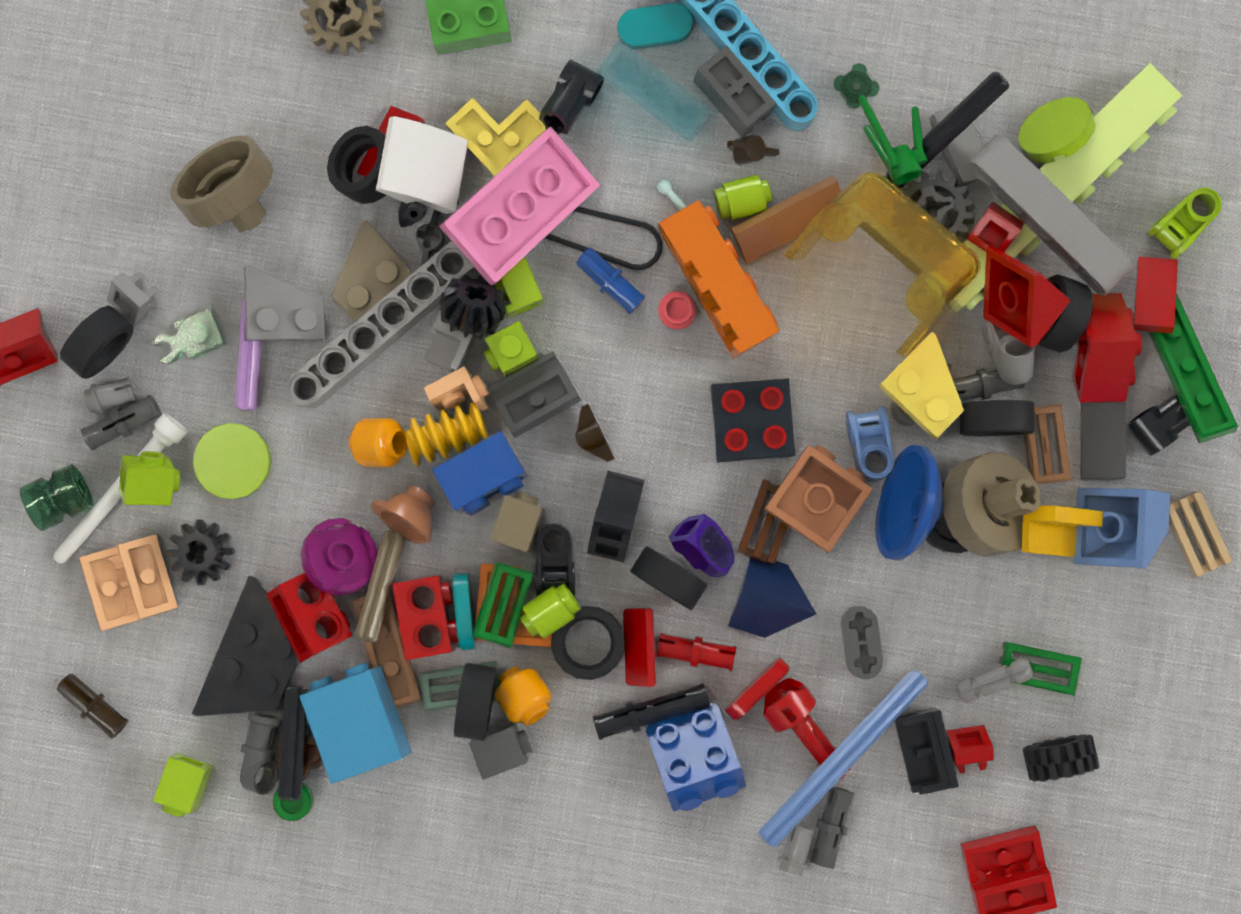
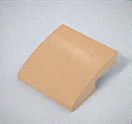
[79,534,178,632]

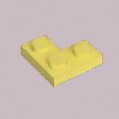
[445,98,546,177]

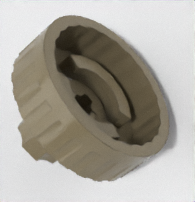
[170,136,273,232]
[942,452,1041,556]

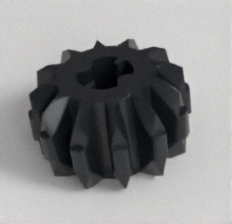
[439,274,506,340]
[167,519,235,585]

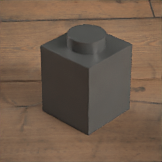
[469,723,532,780]

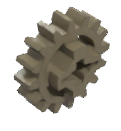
[300,0,385,56]

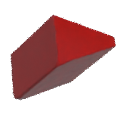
[967,202,1024,253]

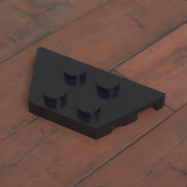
[192,576,299,716]

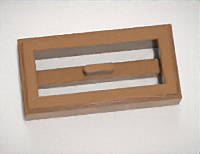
[1024,404,1071,484]

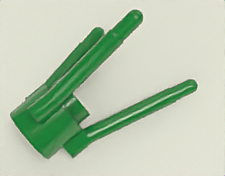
[858,95,928,185]

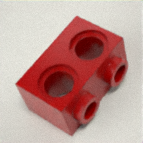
[266,573,353,663]
[392,575,458,661]

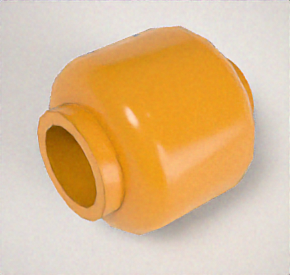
[349,418,408,468]
[495,666,552,726]

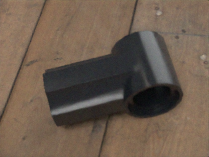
[539,59,605,134]
[1127,394,1190,456]

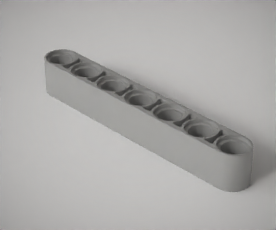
[287,240,478,408]

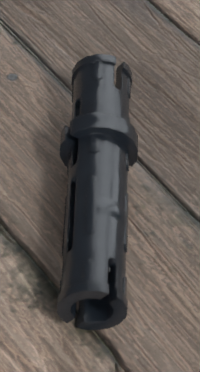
[592,683,710,740]

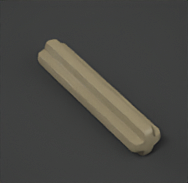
[355,530,405,643]

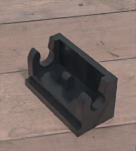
[894,707,959,795]

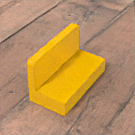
[1022,505,1103,557]

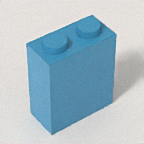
[299,663,412,784]

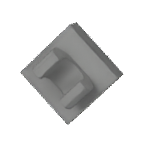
[107,273,157,325]

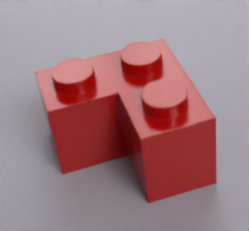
[1072,293,1142,403]

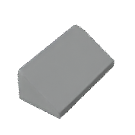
[929,107,983,188]

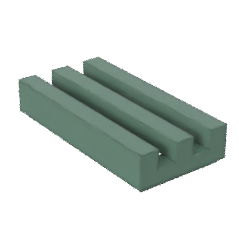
[420,661,500,711]

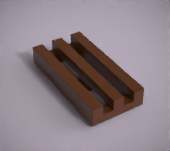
[737,479,787,566]

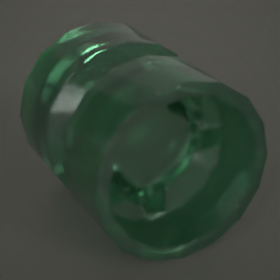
[20,463,94,532]

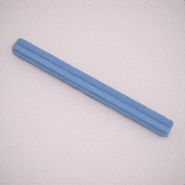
[758,670,928,847]

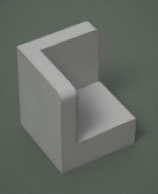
[425,314,476,372]

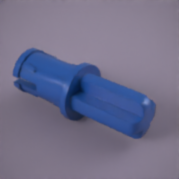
[576,248,646,314]

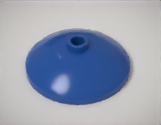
[875,445,943,561]

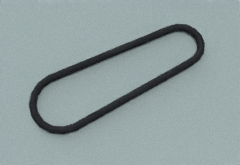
[545,207,663,270]

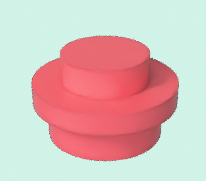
[658,291,697,330]

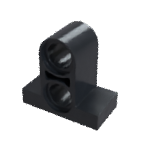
[587,470,645,563]

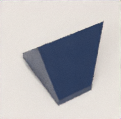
[728,558,816,638]

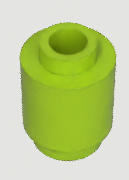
[713,174,772,221]
[520,583,581,639]

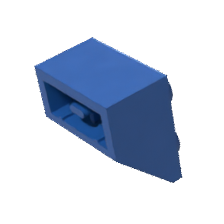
[432,431,528,516]

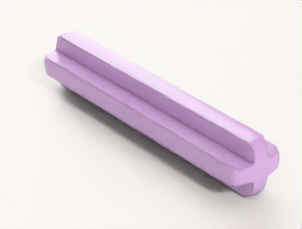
[235,298,262,411]

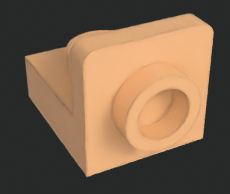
[424,366,489,411]

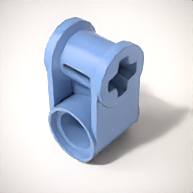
[846,406,894,482]

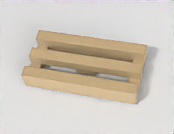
[1169,491,1233,577]

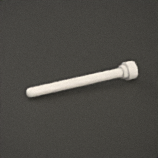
[53,412,188,564]

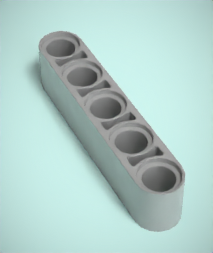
[968,134,1133,296]

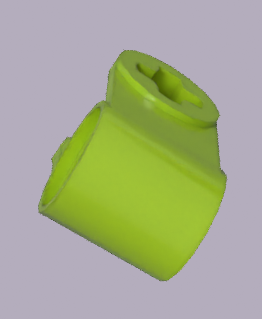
[1146,187,1222,259]

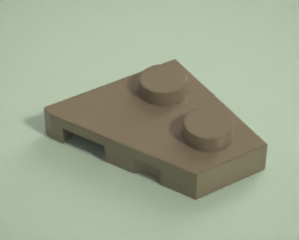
[332,220,413,322]

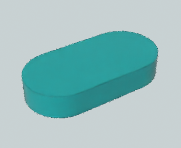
[617,3,693,50]
[453,572,476,651]

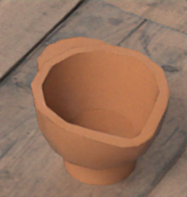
[371,486,435,544]

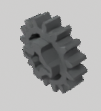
[891,171,975,256]

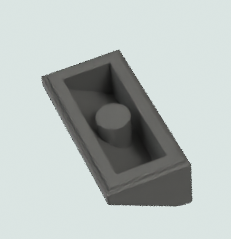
[1080,402,1126,480]

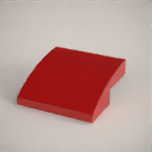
[960,825,1057,914]

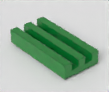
[472,562,534,648]
[999,641,1082,696]

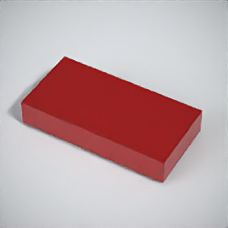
[1133,256,1178,334]

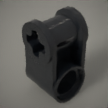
[535,523,575,596]

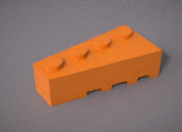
[657,200,780,359]

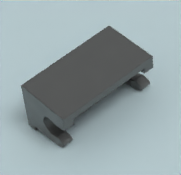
[694,45,776,137]

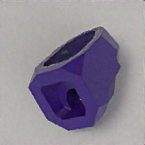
[669,513,734,578]

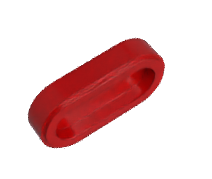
[724,657,790,720]

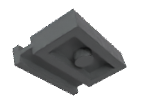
[487,351,581,438]

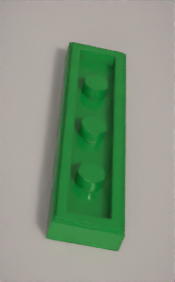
[1149,293,1238,443]

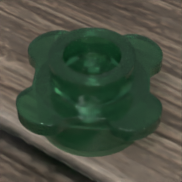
[834,63,879,109]

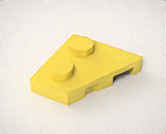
[879,332,964,440]

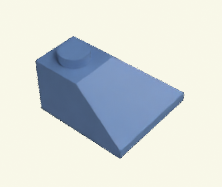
[1074,488,1170,568]

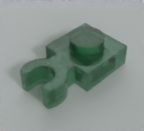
[152,308,227,365]

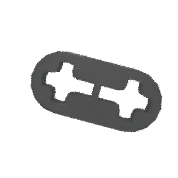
[841,606,883,680]

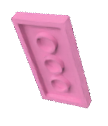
[439,127,600,285]

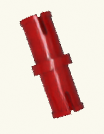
[656,633,737,671]

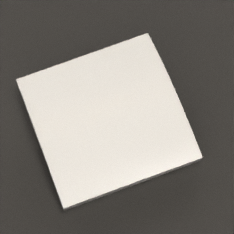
[376,116,468,214]

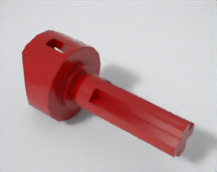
[763,678,851,779]

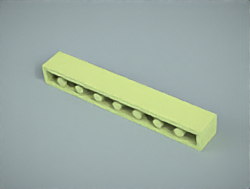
[925,63,1183,313]

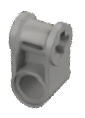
[982,319,1035,385]

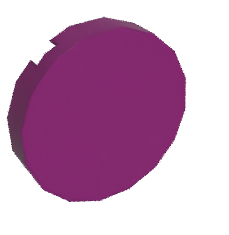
[300,518,378,596]

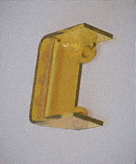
[784,172,981,357]

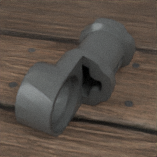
[240,712,282,795]

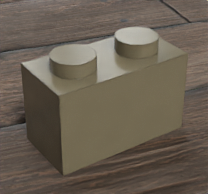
[489,491,545,553]

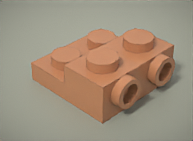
[764,445,873,554]

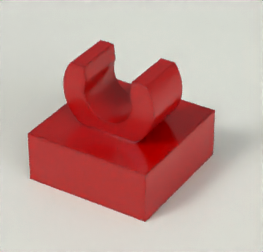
[946,725,994,773]

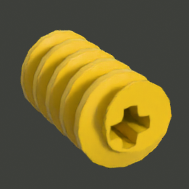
[405,402,488,467]

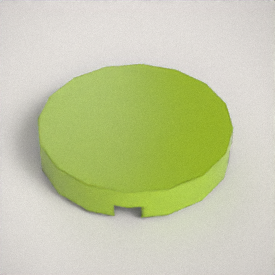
[1018,97,1095,163]
[193,423,272,500]

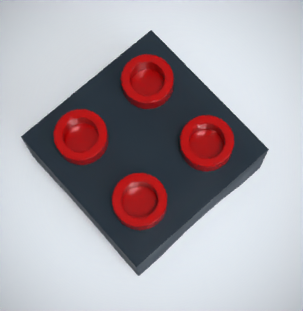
[711,378,795,463]

